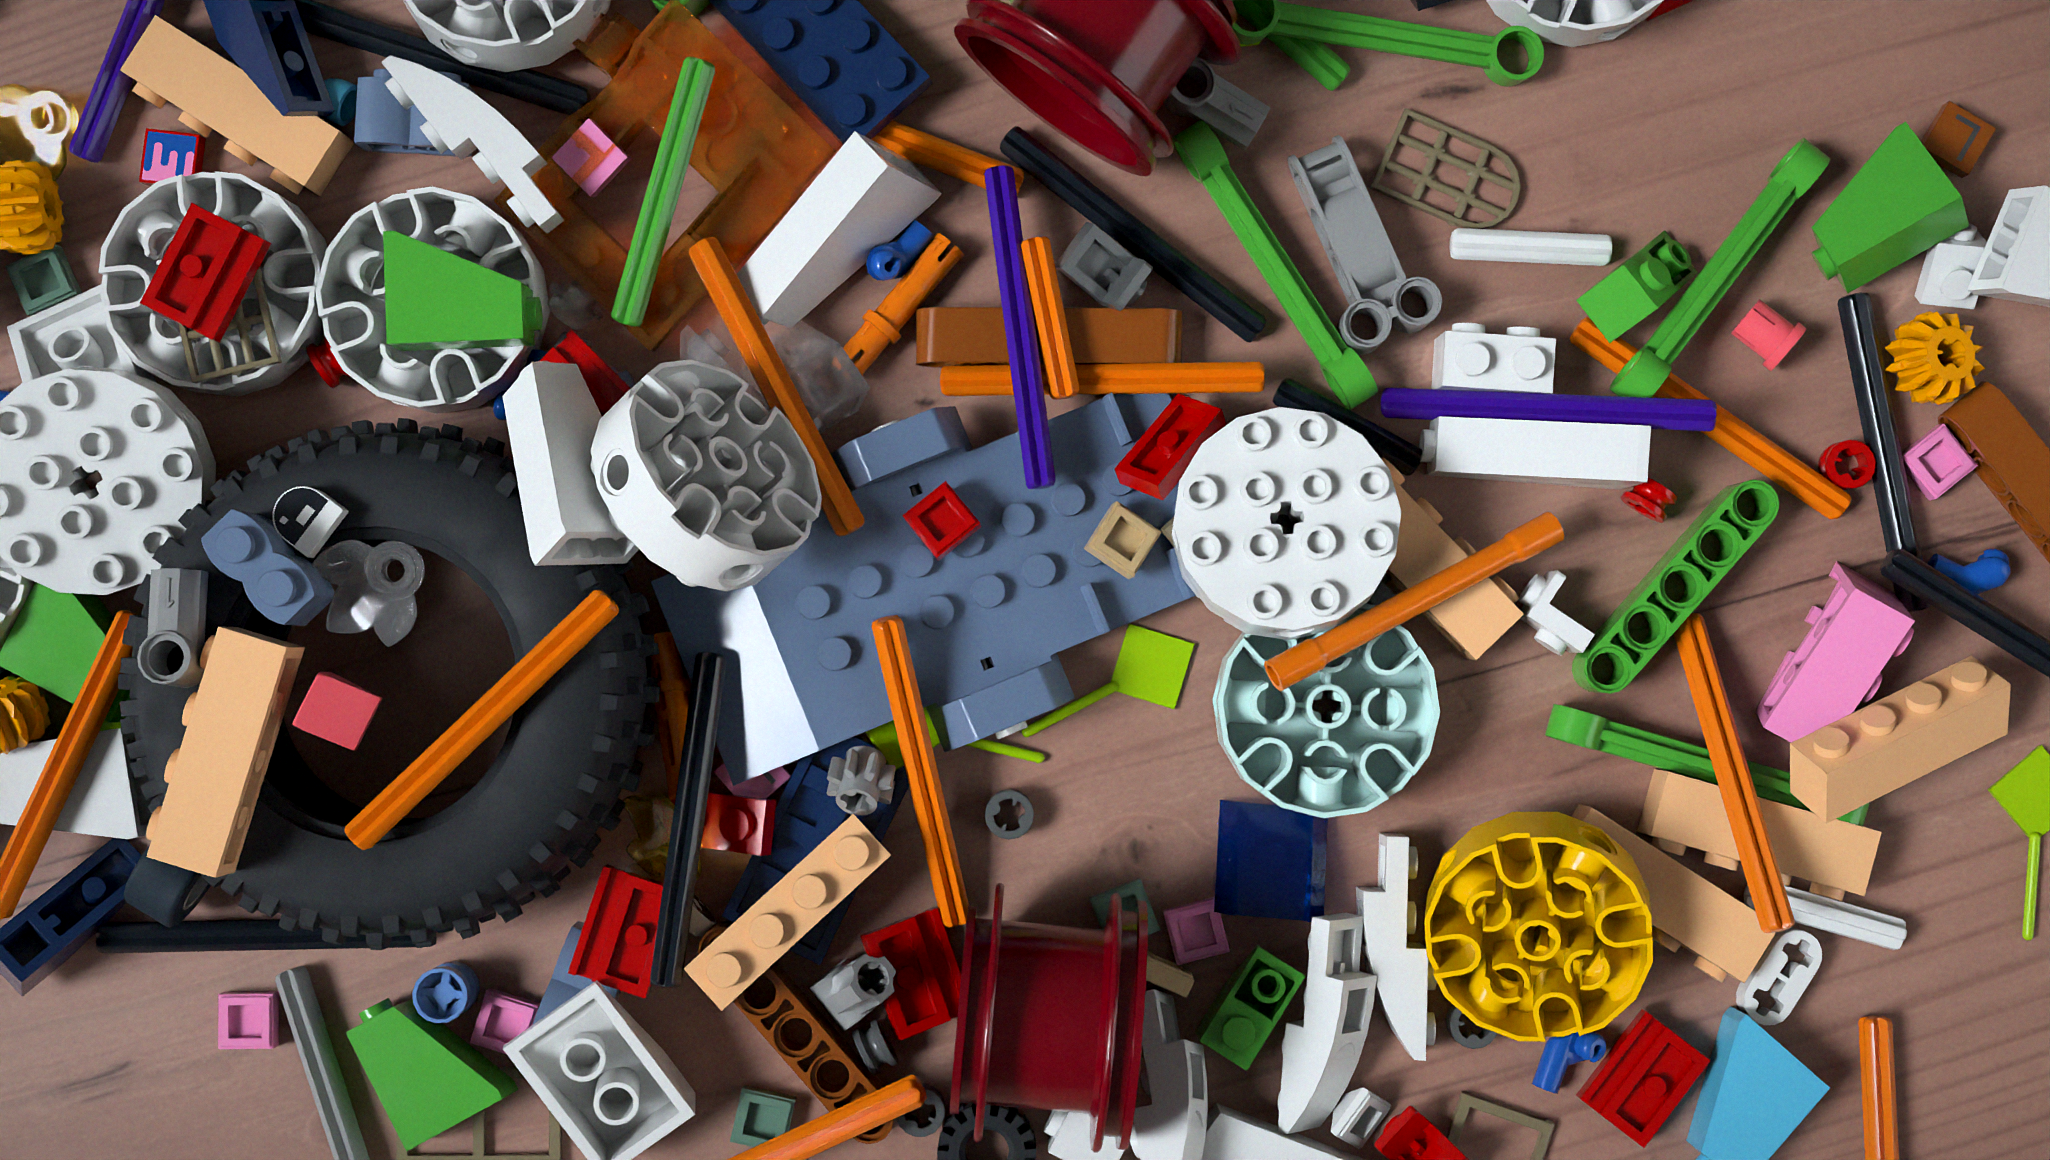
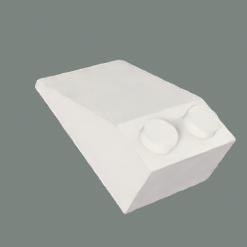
[7,284,156,475]
[503,980,696,1160]

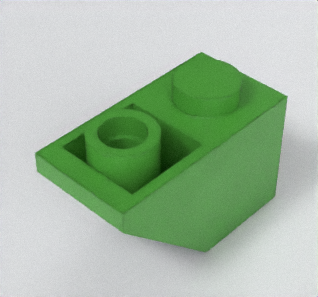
[1576,230,1698,343]
[1195,945,1306,1071]

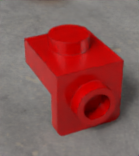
[1374,1106,1469,1160]

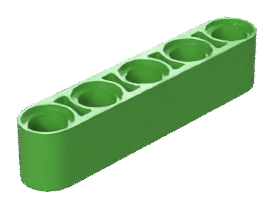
[1572,480,1779,694]

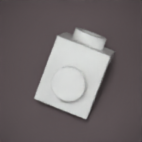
[1914,223,1987,309]
[1518,570,1595,656]

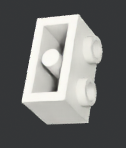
[1431,323,1556,394]

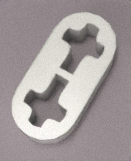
[1736,927,1822,1025]

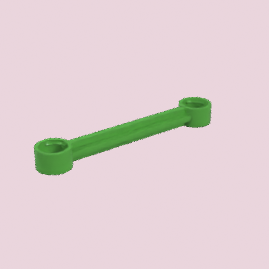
[1232,0,1544,87]
[1172,119,1378,410]
[1609,138,1830,398]
[1545,704,1870,827]

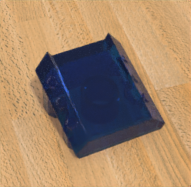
[1212,800,1328,922]

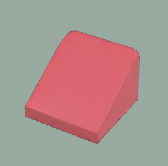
[292,672,383,751]

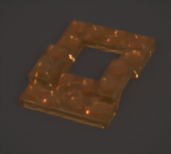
[494,0,837,351]

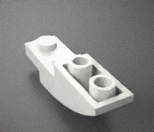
[381,55,564,234]
[1356,832,1437,1061]
[1277,913,1377,1135]
[1130,989,1208,1160]

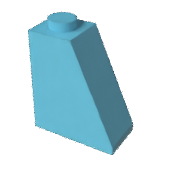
[1686,1006,1830,1160]

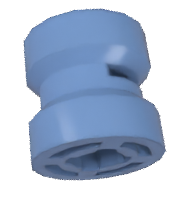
[412,961,480,1023]

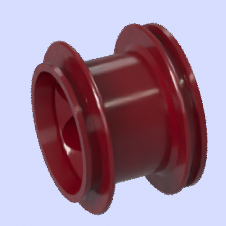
[954,0,1242,176]
[950,883,1148,1153]

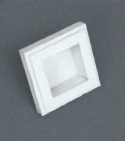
[1331,1087,1391,1149]

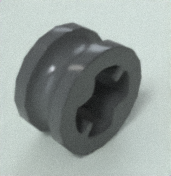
[985,789,1034,840]
[1445,1004,1497,1049]
[852,1019,899,1076]
[896,1083,945,1137]

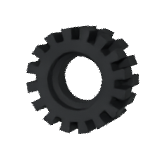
[937,1103,1036,1160]

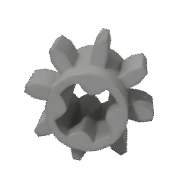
[827,746,896,815]

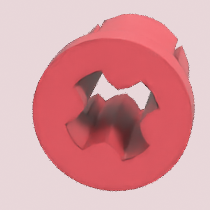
[1731,299,1807,371]

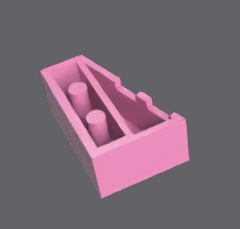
[1756,561,1915,742]

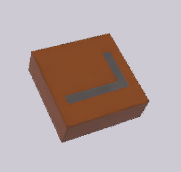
[1921,101,1996,178]

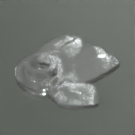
[312,540,425,647]

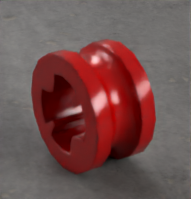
[306,335,352,388]
[1818,440,1876,490]
[1620,477,1678,523]

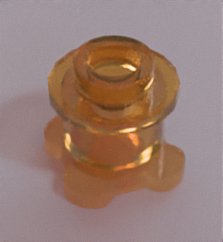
[572,11,643,84]

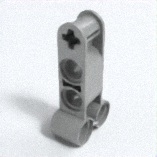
[1287,135,1442,355]

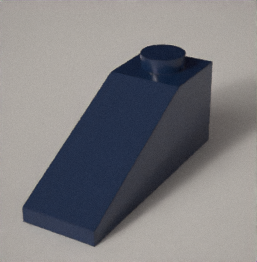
[203,0,335,116]
[0,838,142,997]

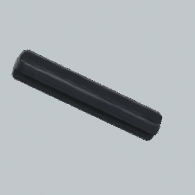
[1273,378,1423,476]

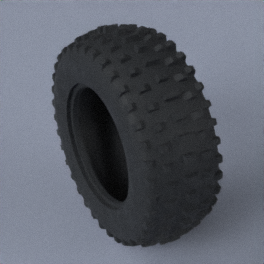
[118,418,660,950]

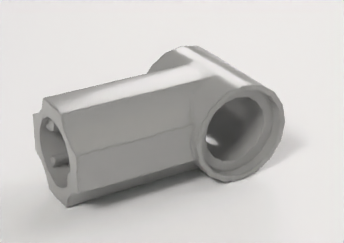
[1164,57,1271,151]
[137,568,208,688]
[809,954,896,1032]

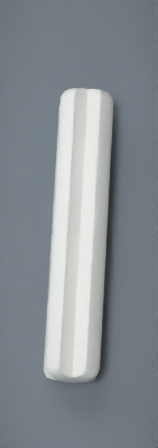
[1449,228,1613,266]
[1743,884,1907,950]

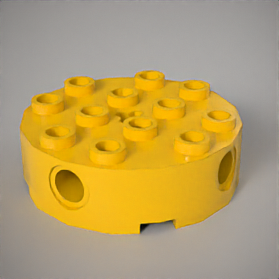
[1424,812,1653,1042]

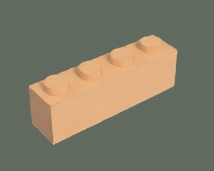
[120,15,354,196]
[1381,458,1524,660]
[146,626,305,878]
[1790,655,2011,824]
[1637,769,1882,901]
[1571,804,1776,983]
[684,814,891,1011]

